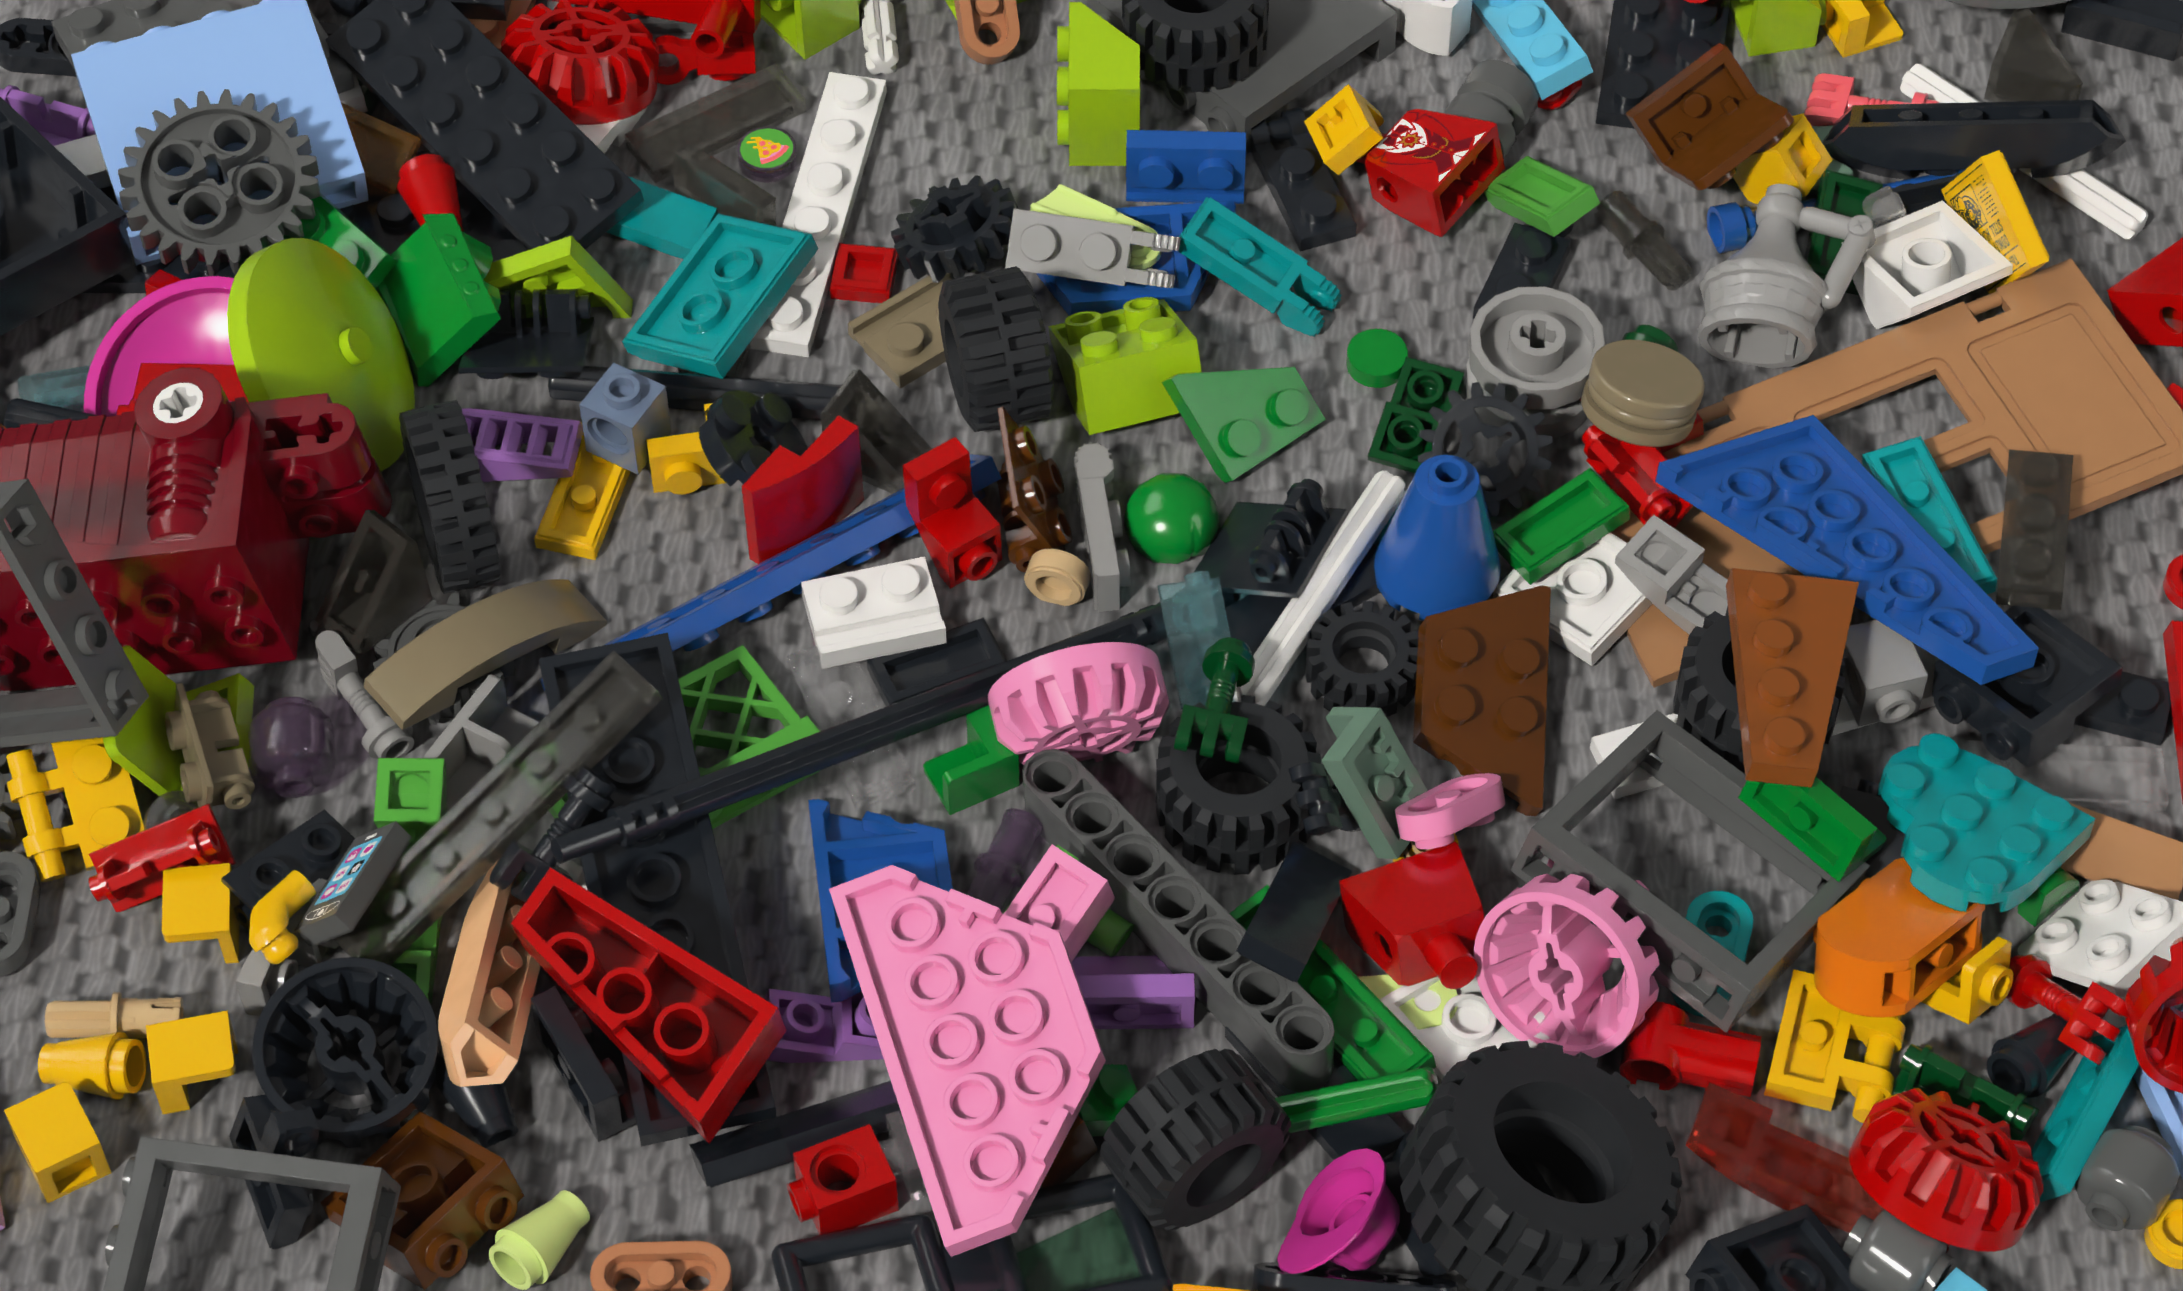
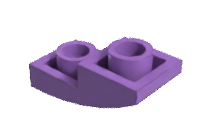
[764,988,884,1063]

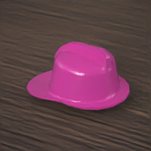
[1277,1148,1401,1274]

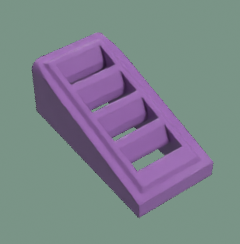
[462,408,583,482]

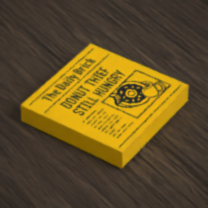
[1941,150,2050,294]

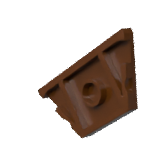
[1413,585,1551,816]

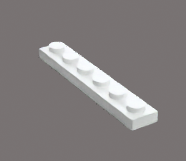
[749,72,887,357]

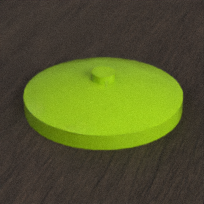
[227,238,415,471]

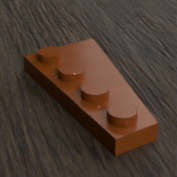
[1726,568,1859,788]

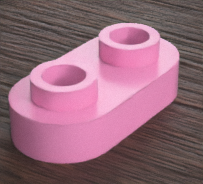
[1395,773,1506,849]

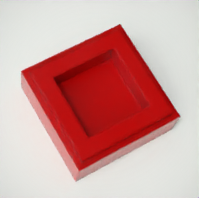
[830,243,899,303]

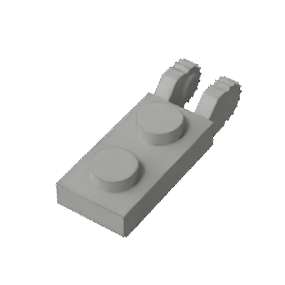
[1005,208,1181,288]
[1074,442,1131,612]

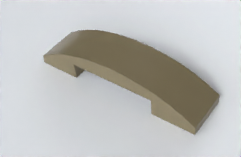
[363,579,607,730]

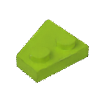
[484,235,633,318]

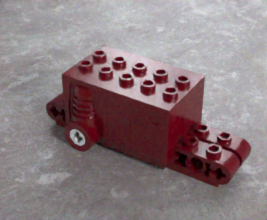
[0,367,392,691]

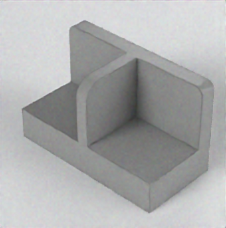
[422,674,553,832]

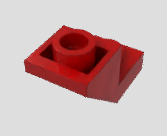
[902,437,1002,589]

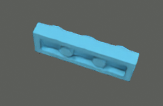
[1472,0,1593,100]

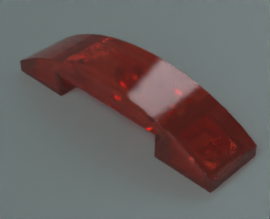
[1686,1082,1950,1253]

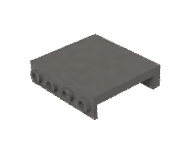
[1087,0,1397,155]

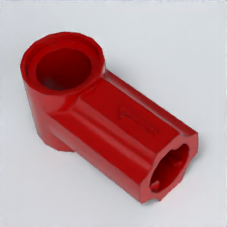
[1619,1001,1762,1097]

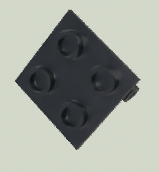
[459,289,595,379]
[1186,479,1348,598]

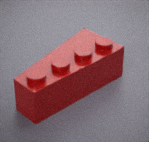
[511,867,786,1144]

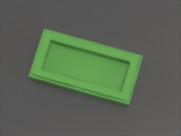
[1484,156,1600,237]

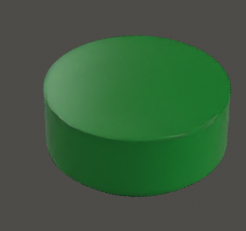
[1346,329,1408,388]

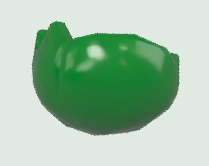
[1124,473,1221,564]

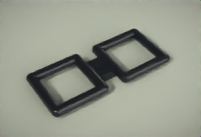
[771,1174,1173,1291]

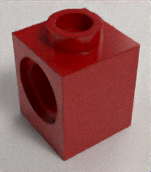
[787,1124,899,1235]

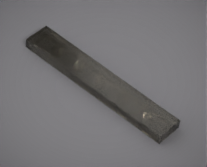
[334,651,663,966]

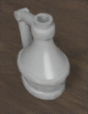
[1697,184,1876,369]

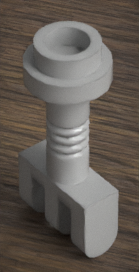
[315,630,414,759]

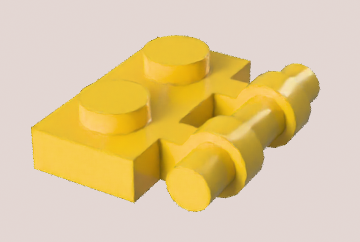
[6,737,145,882]
[1764,969,1906,1123]

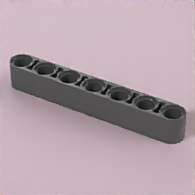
[1022,749,1334,1092]

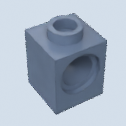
[579,362,672,475]

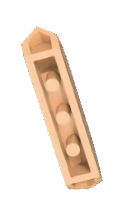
[438,857,540,1087]

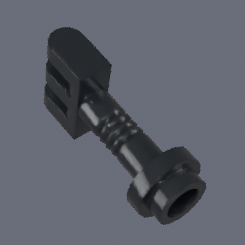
[1288,762,1361,836]
[490,765,616,902]

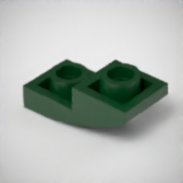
[1368,357,1465,473]

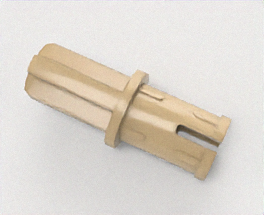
[45,992,184,1039]

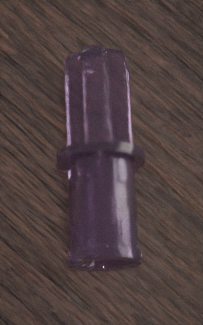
[966,808,1043,911]

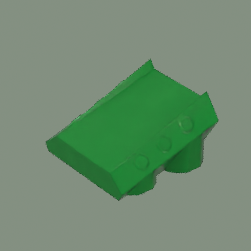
[376,213,501,387]

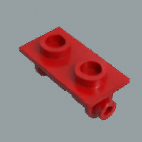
[1581,425,1693,528]
[89,803,236,912]

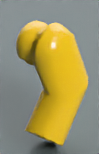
[249,870,316,964]

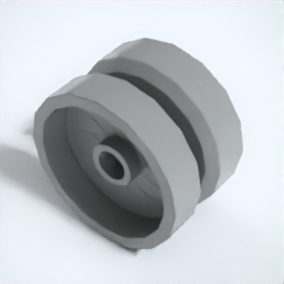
[1465,286,1605,441]

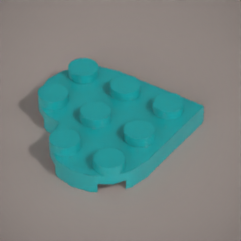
[1878,733,2096,912]

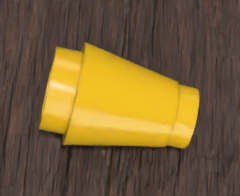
[38,1032,147,1100]

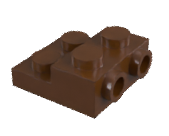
[320,1111,524,1290]

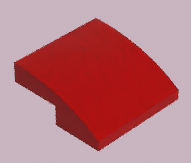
[742,415,864,564]

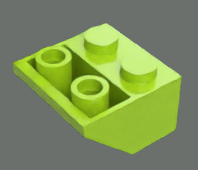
[1057,2,1140,166]
[1048,297,1202,435]

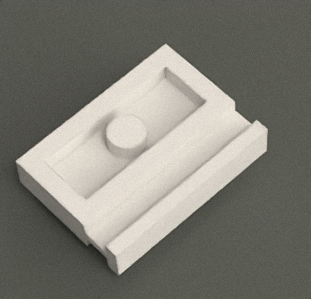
[801,556,947,669]

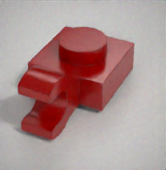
[655,31,756,85]

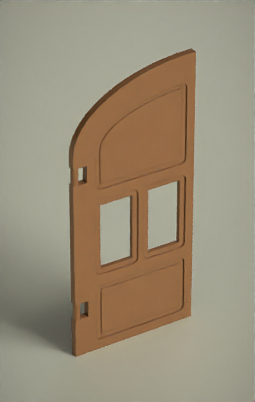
[1610,258,2183,688]

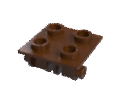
[997,407,1072,572]

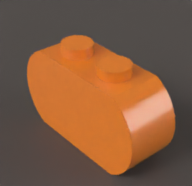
[1813,858,1986,1017]

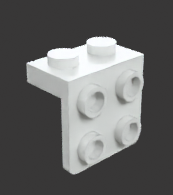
[2017,879,2183,1028]

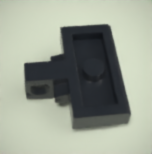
[229,1095,320,1249]

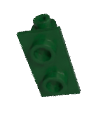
[1892,1044,2039,1141]

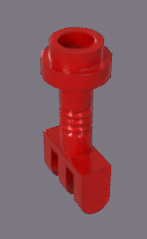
[2006,954,2129,1065]

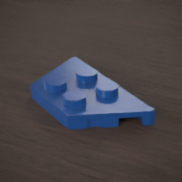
[1036,200,1236,316]
[808,799,953,1003]

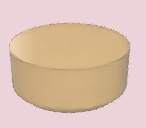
[1024,549,1091,606]

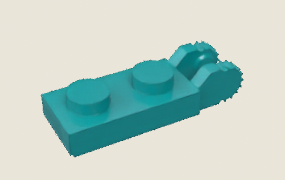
[1178,197,1342,337]

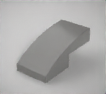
[1615,515,1728,635]

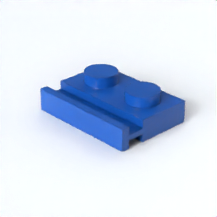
[1126,130,1246,204]

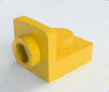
[1304,84,1384,175]

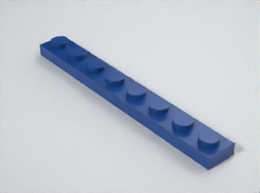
[539,454,1002,691]

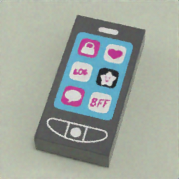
[294,821,411,946]

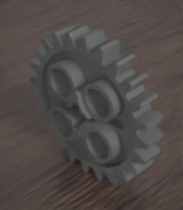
[118,89,320,276]

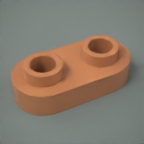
[954,0,1020,65]
[590,1241,733,1291]

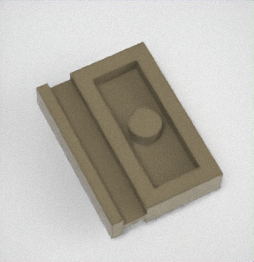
[848,273,952,389]

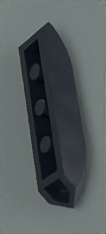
[1822,100,2126,179]

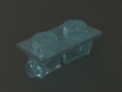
[1157,571,1235,710]

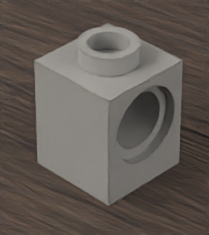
[1843,620,1928,727]

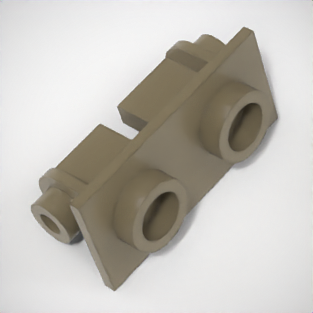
[165,683,255,809]

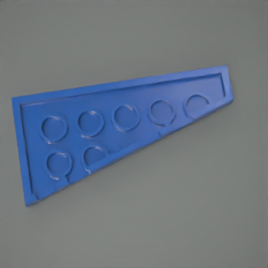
[1655,415,2039,685]

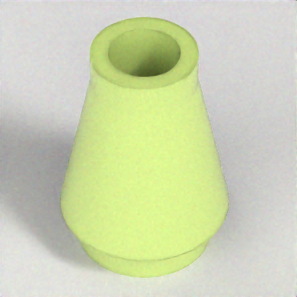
[489,1190,590,1290]

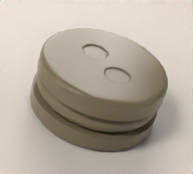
[1581,340,1705,447]

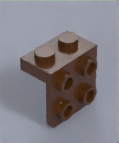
[1625,43,1794,191]

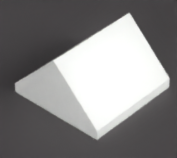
[1842,200,2013,329]

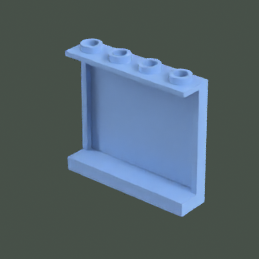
[71,0,369,265]

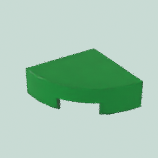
[2017,867,2080,927]

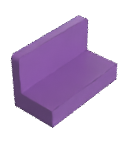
[1071,956,1195,1029]

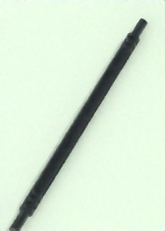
[550,591,1235,864]

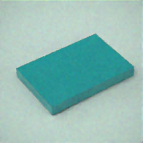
[622,213,819,379]

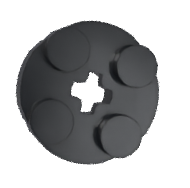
[699,390,808,487]

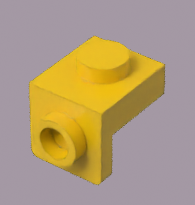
[646,403,726,495]
[1921,936,2013,1025]

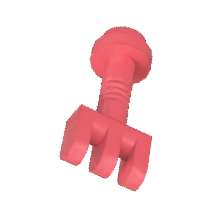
[1804,73,1939,126]

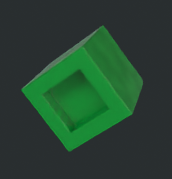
[923,705,1020,815]

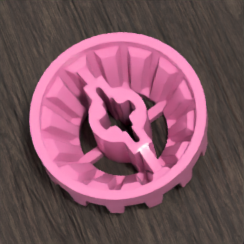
[988,642,1169,765]
[1474,874,1659,1058]

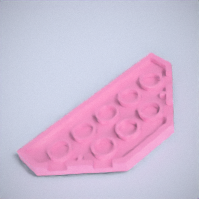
[829,865,1106,1257]

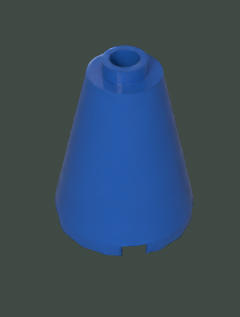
[1374,455,1501,621]

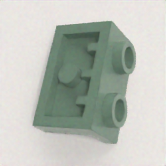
[1321,707,1428,859]

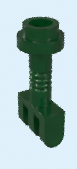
[1174,637,1255,764]

